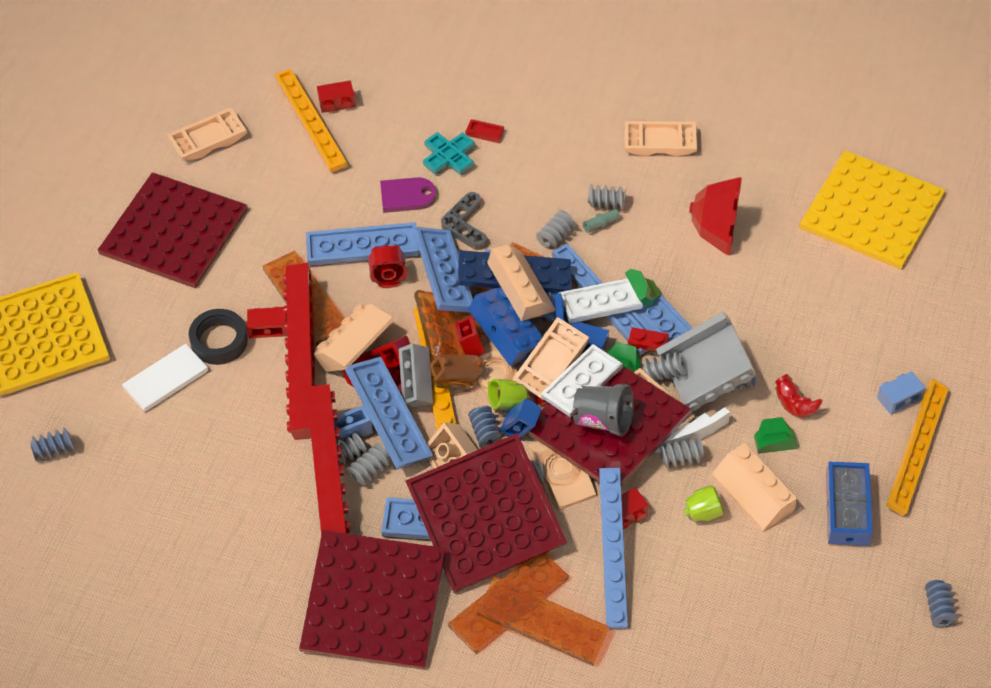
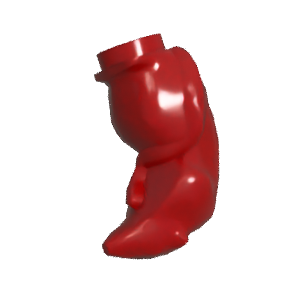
[775,374,823,418]

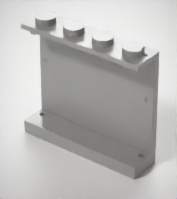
[656,312,757,412]

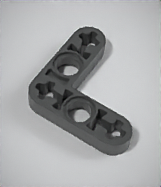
[441,192,486,250]

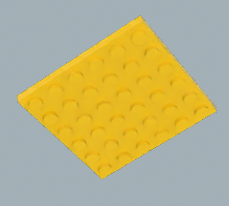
[799,150,945,270]
[0,272,110,396]

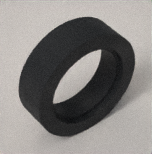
[188,309,248,365]

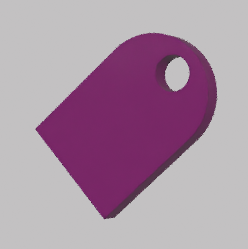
[380,177,436,213]

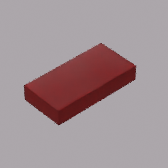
[465,119,504,143]

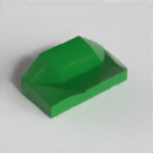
[625,269,661,307]
[605,342,641,372]
[754,417,798,454]

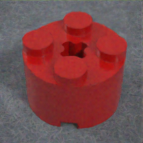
[368,245,408,288]

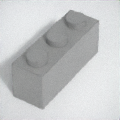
[399,344,433,408]

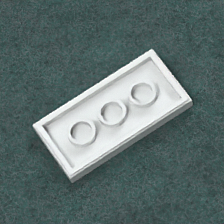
[558,278,643,323]
[122,344,208,412]
[541,344,623,417]

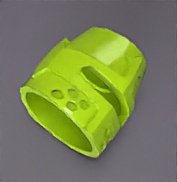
[487,379,529,410]
[683,485,724,522]

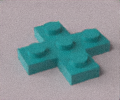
[423,132,475,175]

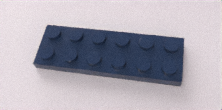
[458,250,572,293]

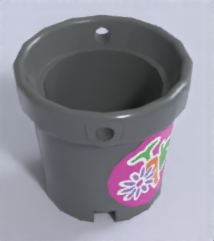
[573,384,634,436]

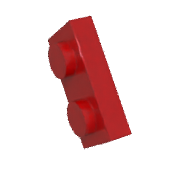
[627,327,669,352]

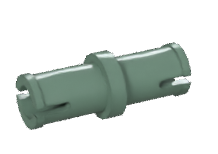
[583,208,620,233]

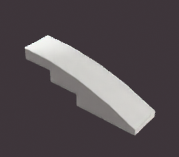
[655,407,730,453]

